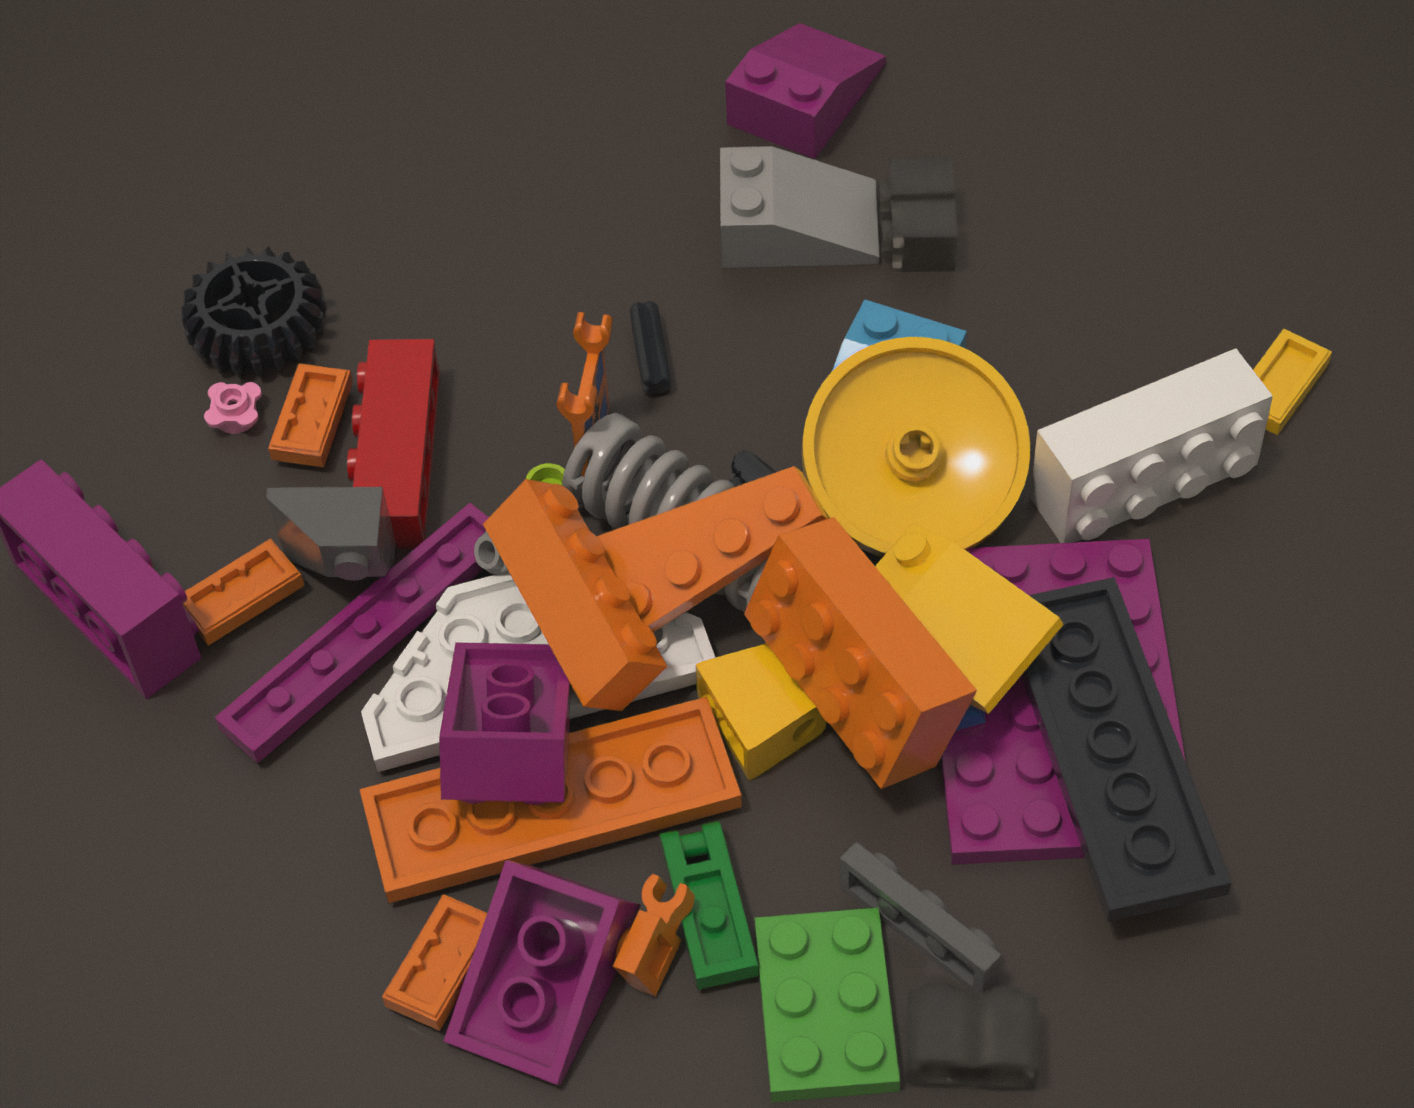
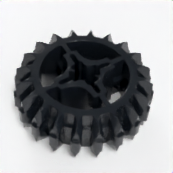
[181,247,327,379]

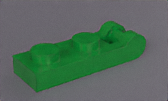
[659,821,759,990]

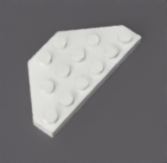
[361,571,716,772]

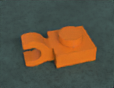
[613,874,695,997]

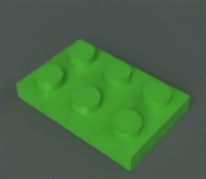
[755,907,900,1102]

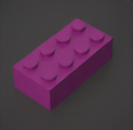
[0,459,201,699]

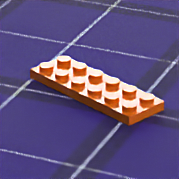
[359,697,742,904]

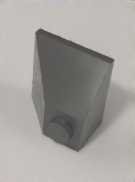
[266,487,398,581]

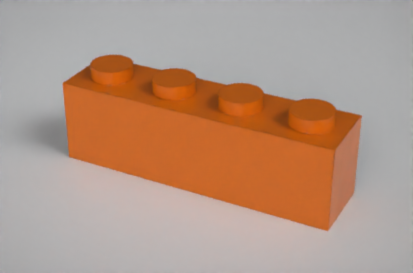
[483,479,668,711]

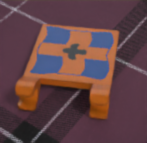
[556,312,613,488]

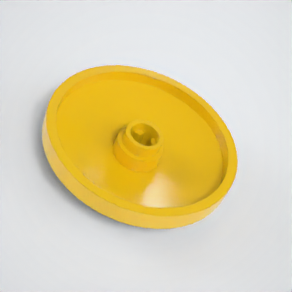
[802,337,1030,557]

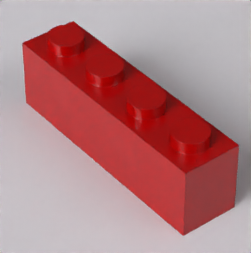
[347,339,440,549]

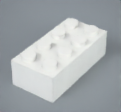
[1030,348,1273,543]

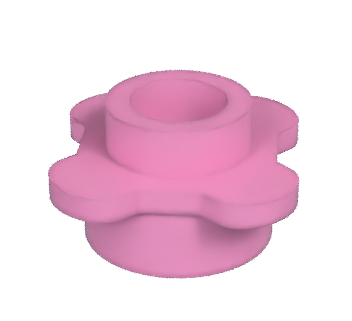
[204,382,262,434]

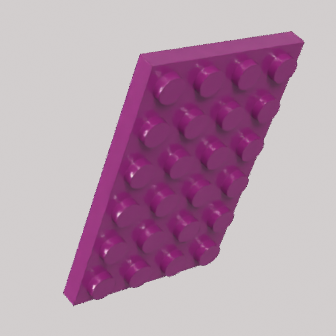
[940,539,1186,865]

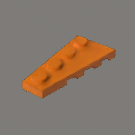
[597,466,828,632]

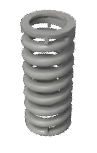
[562,413,768,612]

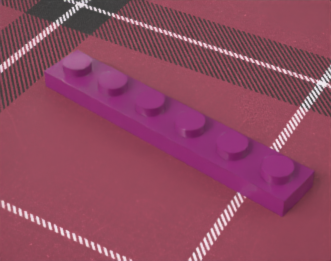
[214,503,489,764]

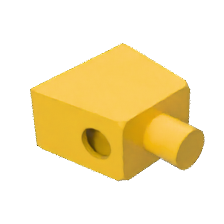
[695,643,826,781]

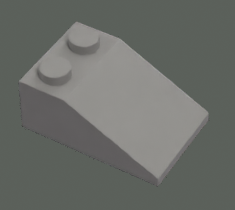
[720,146,879,268]

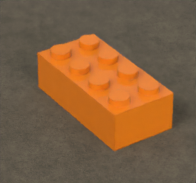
[744,517,977,789]

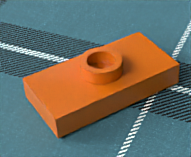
[268,363,353,467]
[183,538,305,646]
[382,894,487,1031]

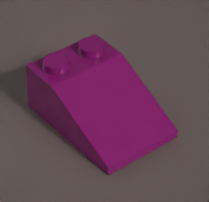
[725,23,886,159]
[439,642,571,805]
[443,860,641,1085]

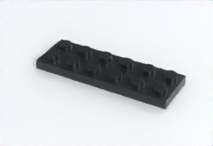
[1021,577,1232,922]

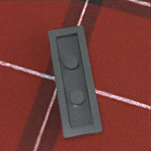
[839,842,1001,1000]

